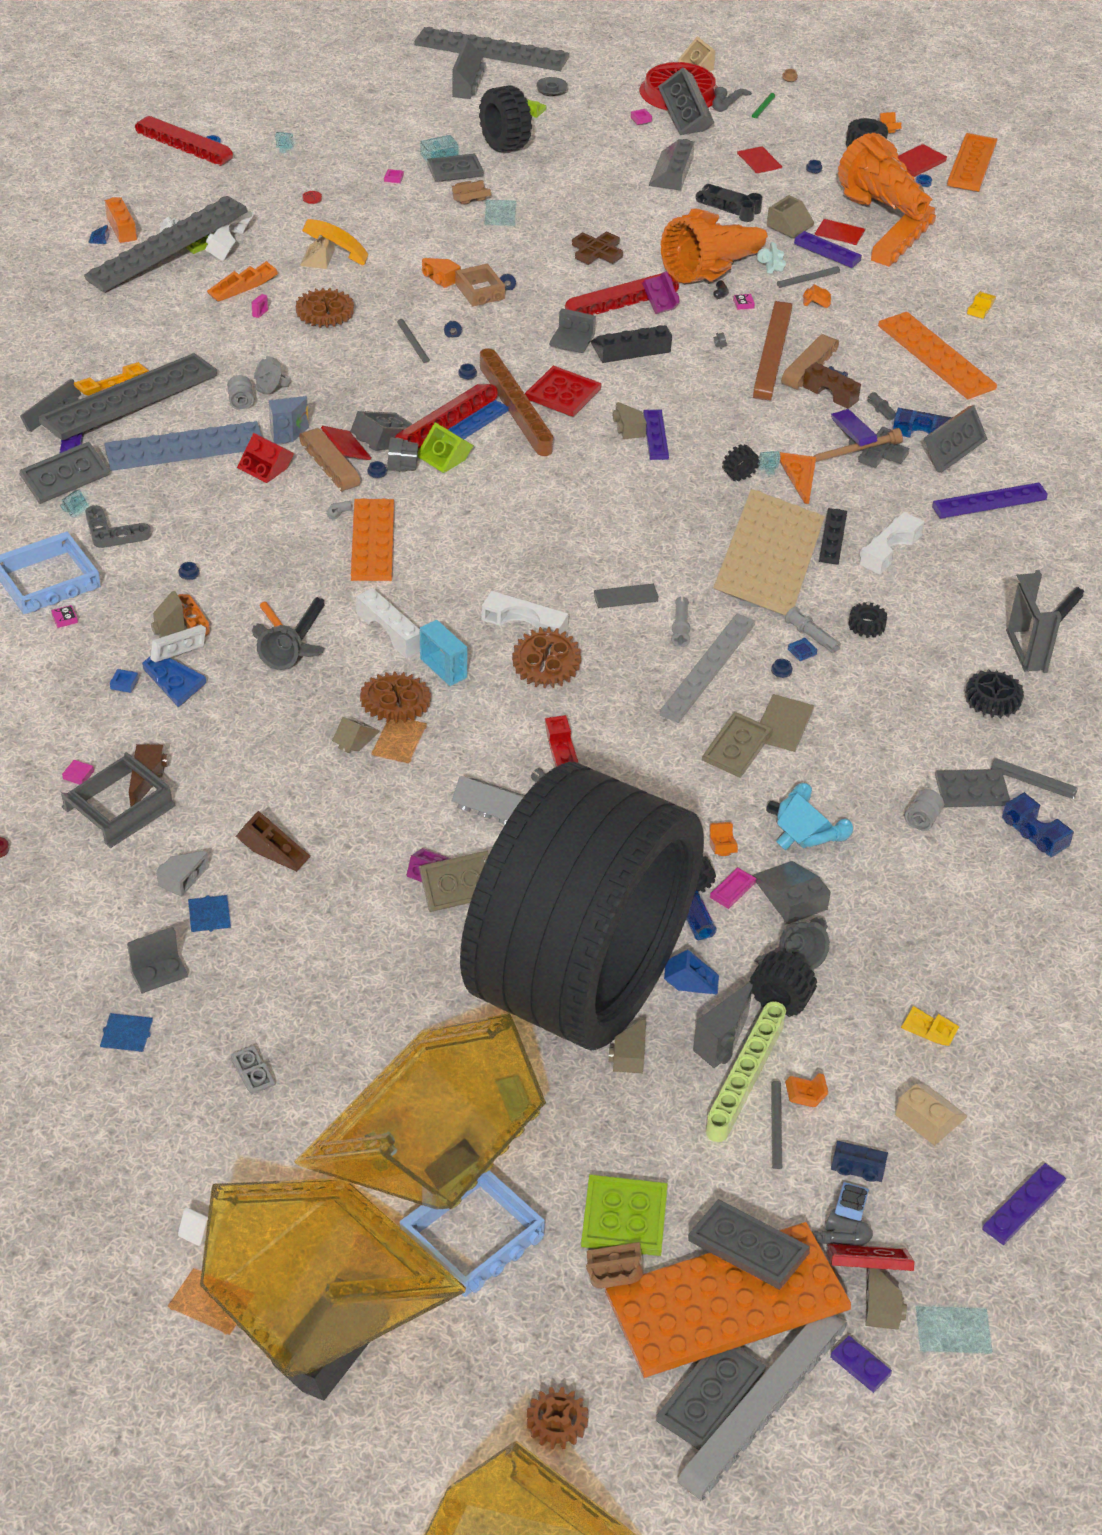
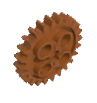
[296,288,354,328]
[512,627,581,688]
[360,671,431,723]

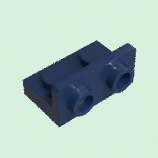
[831,1140,888,1182]

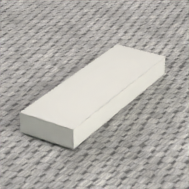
[150,625,206,662]

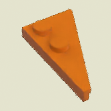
[779,452,816,504]

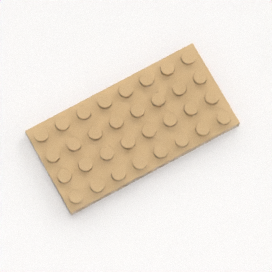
[713,489,825,615]

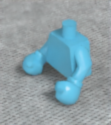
[776,783,853,851]

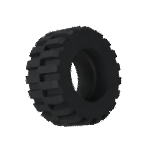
[479,85,532,152]

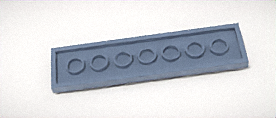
[104,421,262,471]

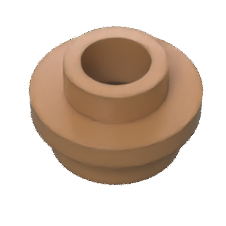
[782,69,798,81]

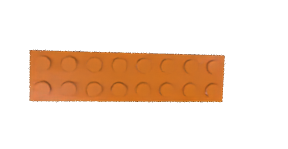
[878,311,997,400]

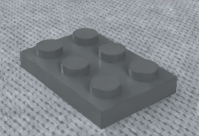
[427,153,483,181]
[935,769,1010,807]

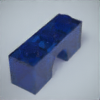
[893,407,953,438]
[1002,792,1074,858]

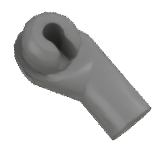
[327,501,352,519]

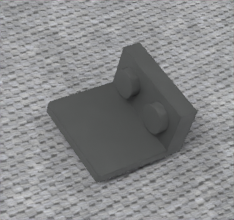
[549,308,596,353]
[127,927,188,994]

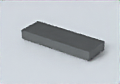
[594,583,659,608]

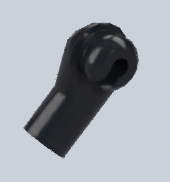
[713,280,729,299]

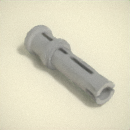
[671,596,690,647]
[785,606,841,653]

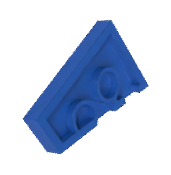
[142,656,206,707]

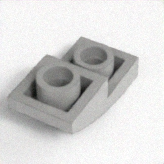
[231,1046,275,1095]

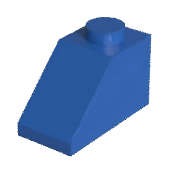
[664,949,719,995]

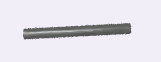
[777,266,840,288]
[397,319,430,363]
[771,1081,783,1169]

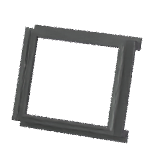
[1006,570,1062,673]
[61,752,175,848]

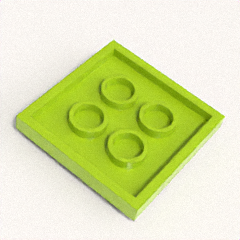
[581,1174,668,1256]

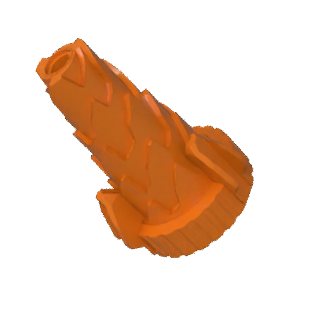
[838,133,933,220]
[660,208,768,283]

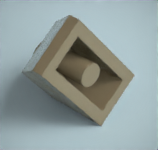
[151,591,185,638]
[332,717,380,753]
[608,1019,646,1074]
[865,1268,907,1330]

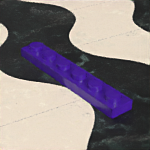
[932,482,1048,519]

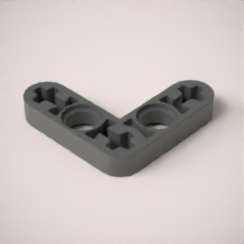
[85,505,151,548]

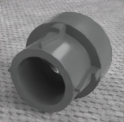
[387,437,418,472]

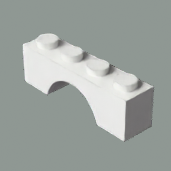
[205,209,254,261]
[859,512,925,575]
[356,588,420,658]
[481,591,569,634]

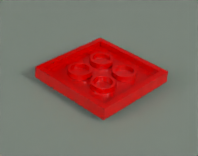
[525,365,601,417]

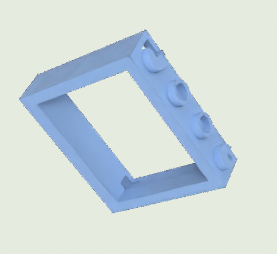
[0,532,101,614]
[400,1161,545,1297]

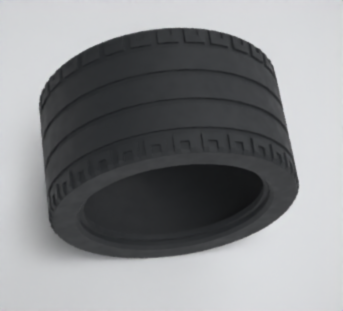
[460,762,704,1051]

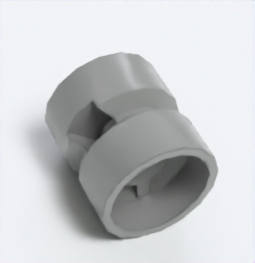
[227,375,254,410]
[905,789,944,831]

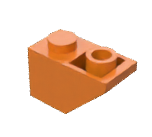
[422,258,461,288]

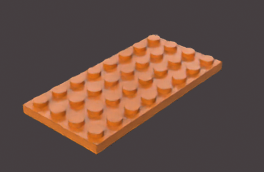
[605,1222,851,1378]

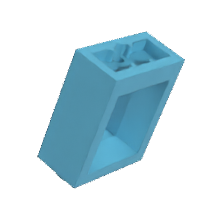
[420,620,467,686]

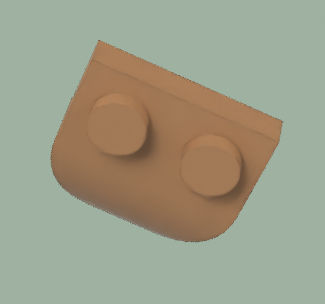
[451,180,491,204]
[586,1242,643,1289]

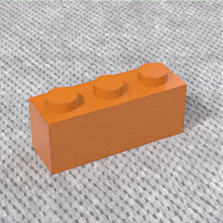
[104,197,137,243]

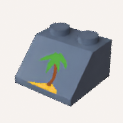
[268,396,309,444]

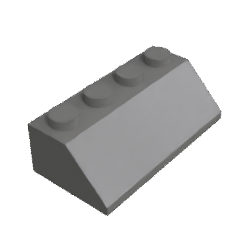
[451,776,525,824]

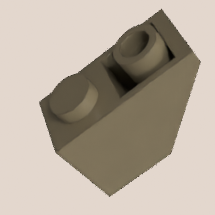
[612,402,647,439]

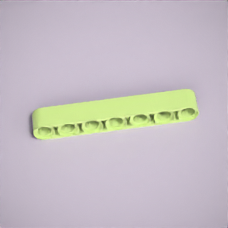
[706,1002,786,1142]

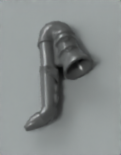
[712,87,752,112]
[812,1209,873,1246]

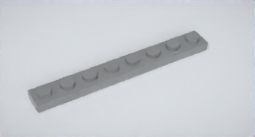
[660,613,755,723]

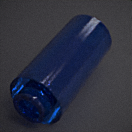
[686,891,717,941]

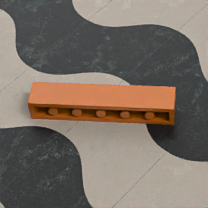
[871,206,936,267]

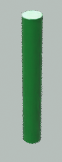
[752,93,775,119]

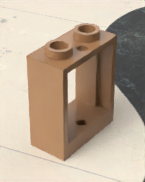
[455,263,505,307]

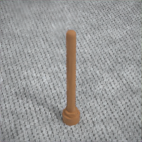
[813,428,903,462]

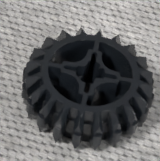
[965,669,1024,719]

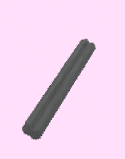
[991,758,1078,799]

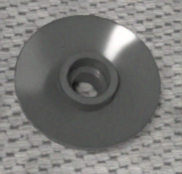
[536,77,568,95]

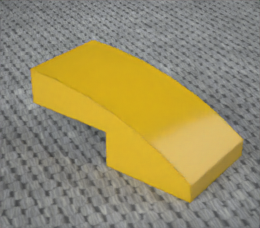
[967,291,996,319]
[901,1006,959,1046]

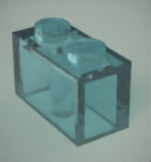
[420,135,458,162]

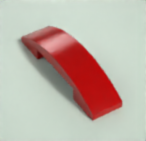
[545,715,579,767]

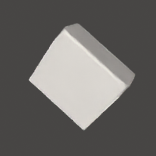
[178,1208,211,1246]

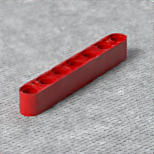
[135,116,233,166]
[565,272,679,315]
[395,384,498,448]

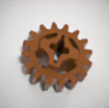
[527,1387,589,1449]

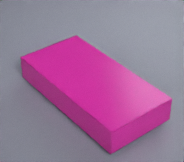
[710,867,756,909]

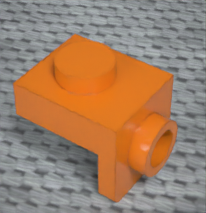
[879,112,902,133]
[803,284,831,308]
[709,822,738,856]
[785,1073,828,1107]

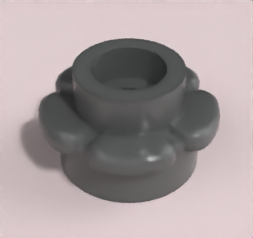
[713,332,727,349]

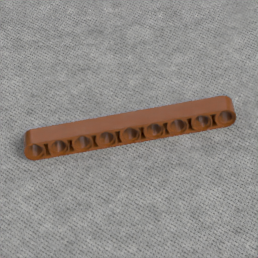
[753,301,793,401]
[480,348,553,456]

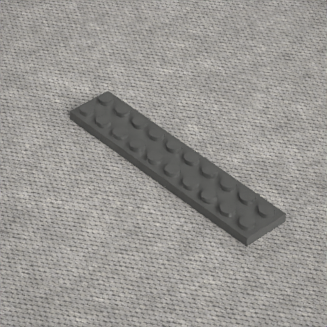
[414,27,570,72]
[84,196,248,292]
[39,353,217,440]

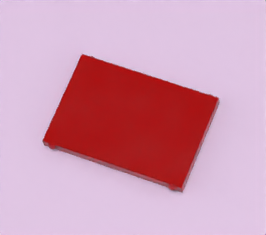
[737,146,782,174]
[815,219,866,245]
[321,425,372,460]

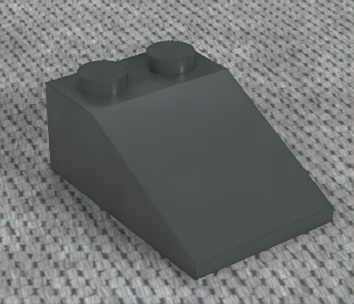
[350,411,412,451]
[752,861,831,925]
[693,982,753,1068]

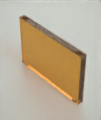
[371,719,427,763]
[168,1268,255,1335]

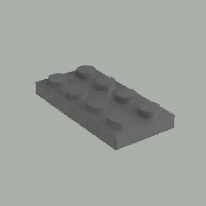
[924,405,988,472]
[19,442,109,504]
[688,1199,810,1290]
[656,1347,766,1450]

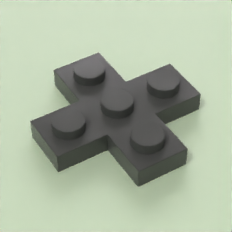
[849,426,910,468]

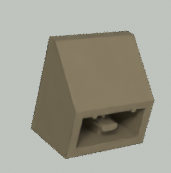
[767,195,814,238]

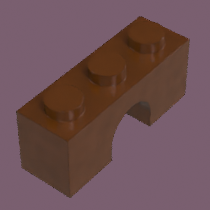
[803,362,861,409]

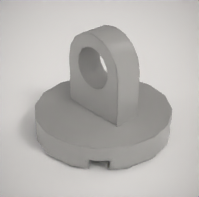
[254,356,291,394]

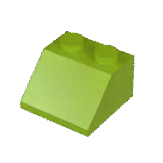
[418,423,474,473]

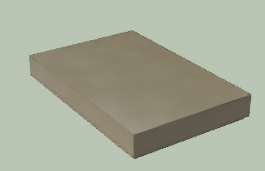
[760,694,814,752]
[702,712,773,778]
[419,850,489,912]

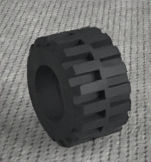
[846,118,888,147]
[749,951,817,1017]

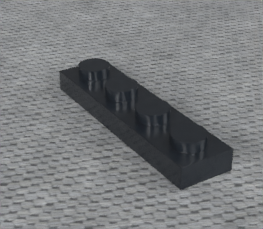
[819,508,847,565]

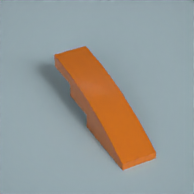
[207,261,278,302]

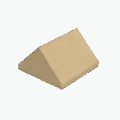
[677,36,715,71]
[300,236,335,269]

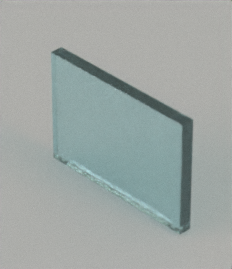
[484,200,517,226]
[916,1306,992,1354]

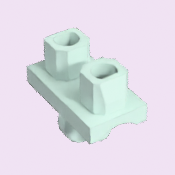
[757,242,786,273]

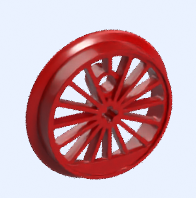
[639,62,718,111]

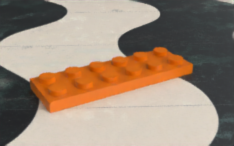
[947,133,998,192]
[351,498,394,581]

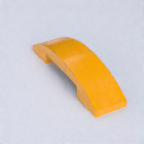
[302,219,368,265]
[74,362,149,396]

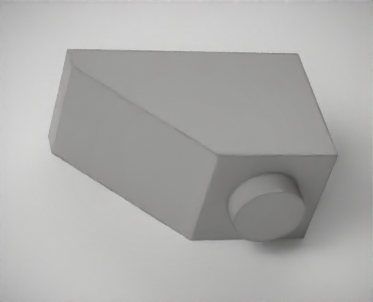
[156,851,209,897]

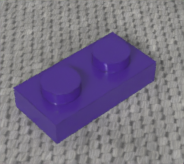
[830,1336,892,1393]

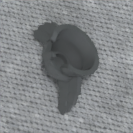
[252,623,325,670]
[754,917,830,970]

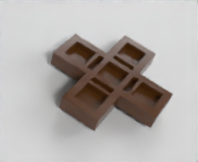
[572,231,623,265]

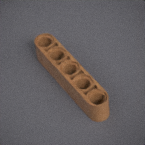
[781,334,839,390]
[299,428,360,492]

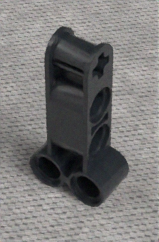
[696,184,763,222]

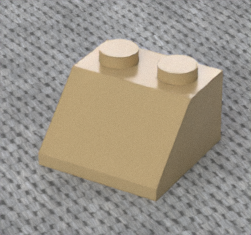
[895,1084,967,1146]

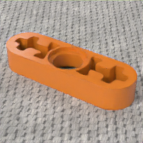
[178,594,210,636]

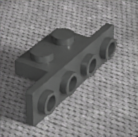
[20,379,81,432]

